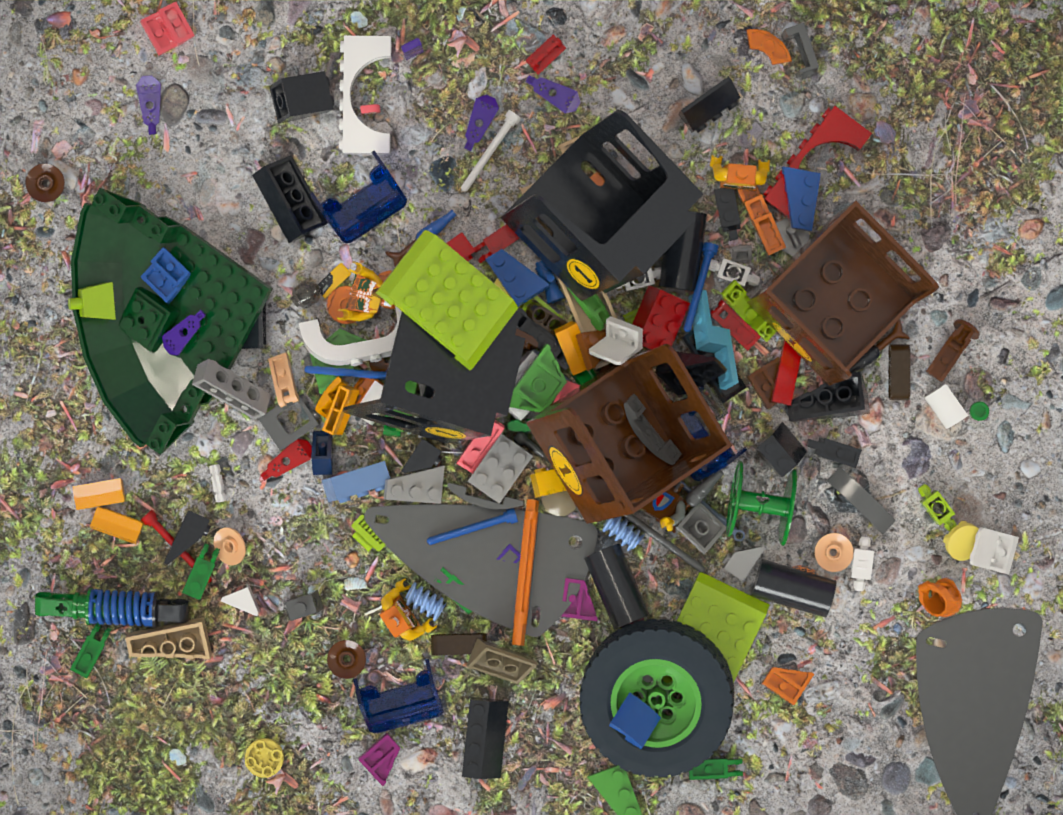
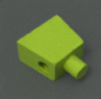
[68,282,116,320]

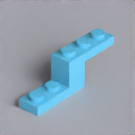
[688,290,739,390]

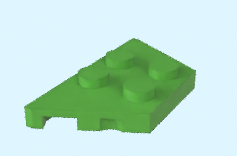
[310,328,367,395]
[510,344,567,413]

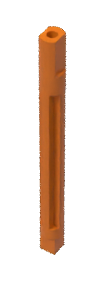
[512,499,539,646]

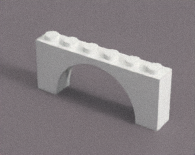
[339,35,392,155]

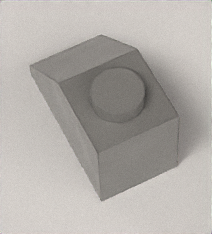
[722,546,764,581]

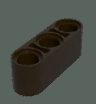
[526,302,568,336]
[888,344,910,400]
[431,633,487,655]

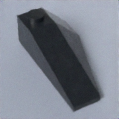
[655,351,727,396]
[788,371,870,422]

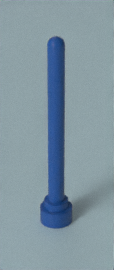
[684,242,719,332]
[304,366,387,380]
[427,508,518,545]

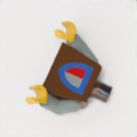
[641,482,686,531]

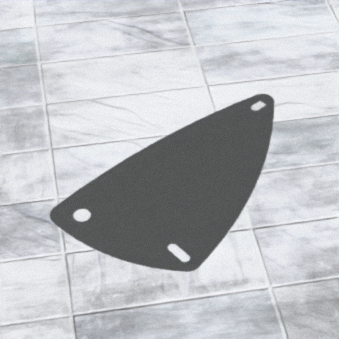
[364,504,598,637]
[916,608,1043,815]

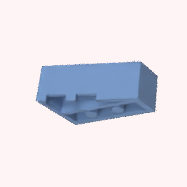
[321,461,390,503]

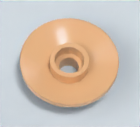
[213,527,246,566]
[814,533,853,572]

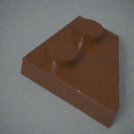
[746,357,780,409]

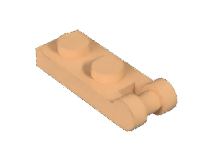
[268,352,300,408]

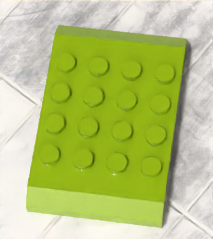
[376,230,519,370]
[662,572,770,683]

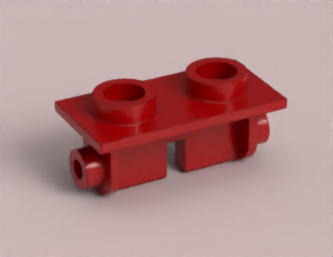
[525,34,567,75]

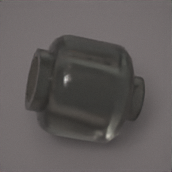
[291,280,321,309]

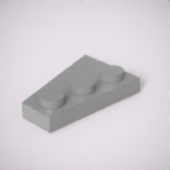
[383,465,445,504]

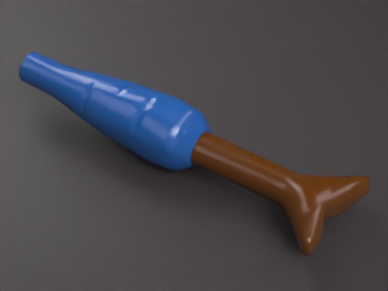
[385,210,457,267]

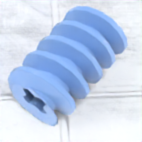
[602,516,645,551]
[404,582,447,621]

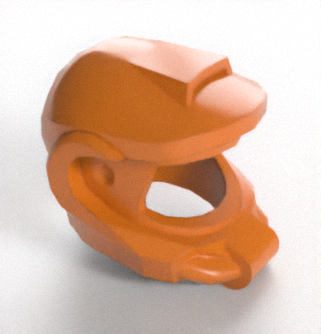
[918,577,963,617]

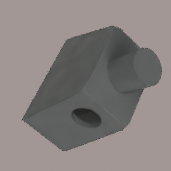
[283,590,324,621]

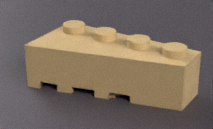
[125,617,212,659]

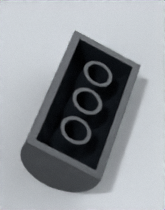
[659,211,707,292]
[584,544,650,630]
[750,558,837,618]

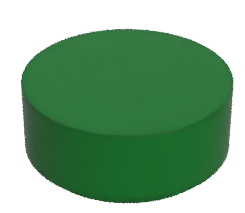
[969,402,989,421]

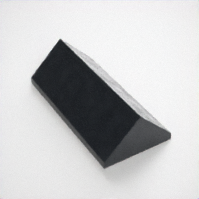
[680,330,747,403]

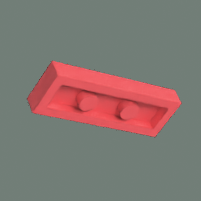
[456,420,505,474]

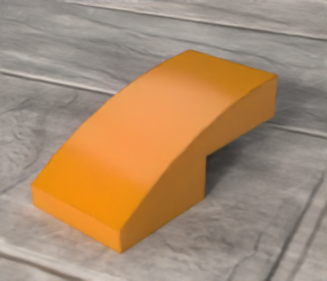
[315,376,350,419]

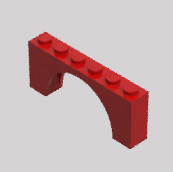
[763,106,872,220]

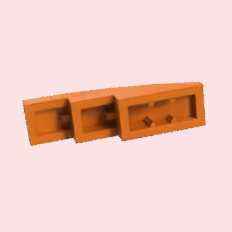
[737,187,786,256]

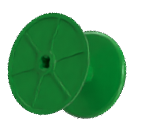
[726,460,797,546]

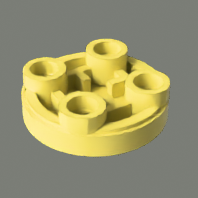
[943,521,979,561]
[245,738,284,778]

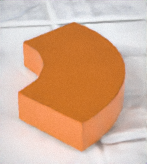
[746,29,792,65]

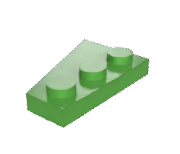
[587,765,642,815]

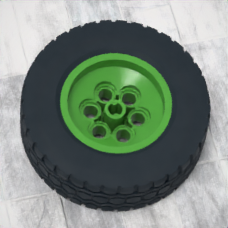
[579,619,734,778]

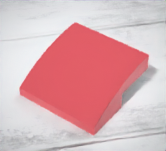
[140,2,195,56]

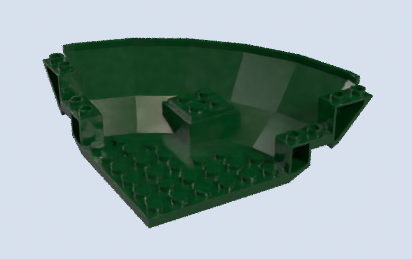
[71,188,273,455]

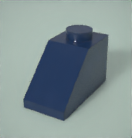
[311,431,333,475]

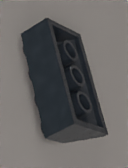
[252,155,328,243]
[462,697,509,779]

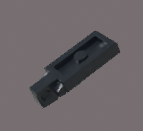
[714,188,741,241]
[806,437,862,468]

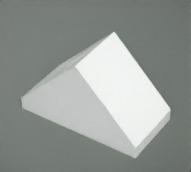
[221,586,260,616]

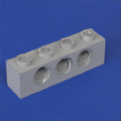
[192,359,271,420]

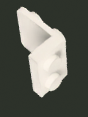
[589,316,643,365]
[970,527,1019,575]

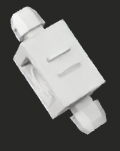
[708,258,760,287]
[616,267,661,292]
[850,536,874,591]

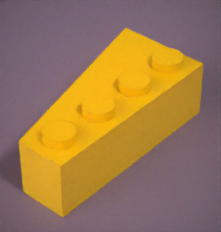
[530,468,567,498]

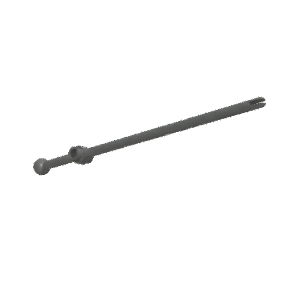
[513,431,705,572]

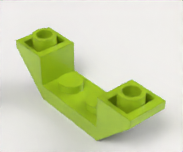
[721,280,776,342]

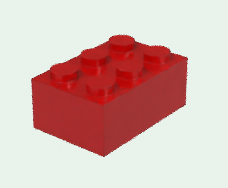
[632,285,690,350]

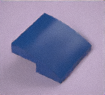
[141,247,191,304]
[609,692,661,749]

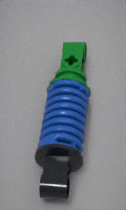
[35,588,189,628]

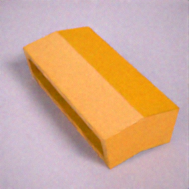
[554,321,586,376]
[322,385,359,435]
[72,478,126,510]
[90,506,144,545]

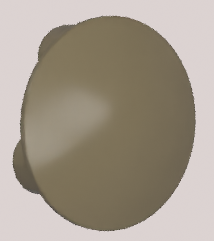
[541,491,576,516]

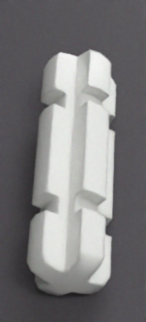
[209,464,226,502]

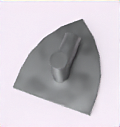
[776,218,809,256]

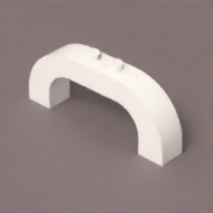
[299,306,402,366]

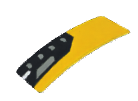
[315,263,351,298]

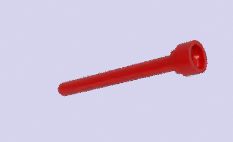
[141,510,212,583]

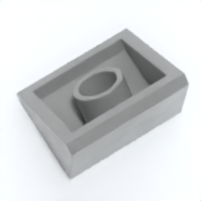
[676,503,726,554]

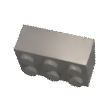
[468,433,533,504]

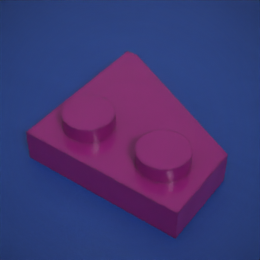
[561,578,598,621]
[358,733,400,786]

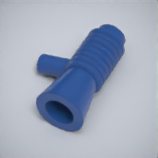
[535,260,565,305]

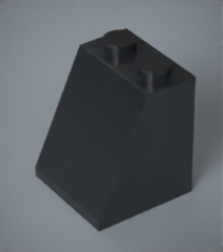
[269,71,334,124]
[753,422,807,477]

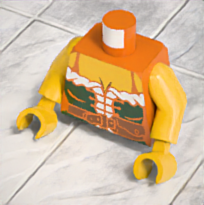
[709,155,770,191]
[337,261,392,322]
[380,579,437,641]

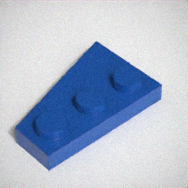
[781,166,821,232]
[486,249,550,307]

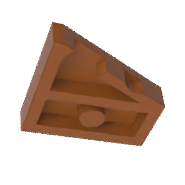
[576,329,606,371]

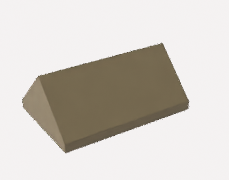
[467,638,537,684]

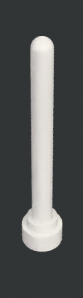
[461,110,522,192]

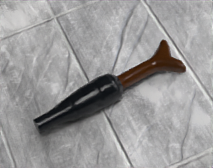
[849,319,910,373]

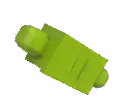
[918,484,957,531]

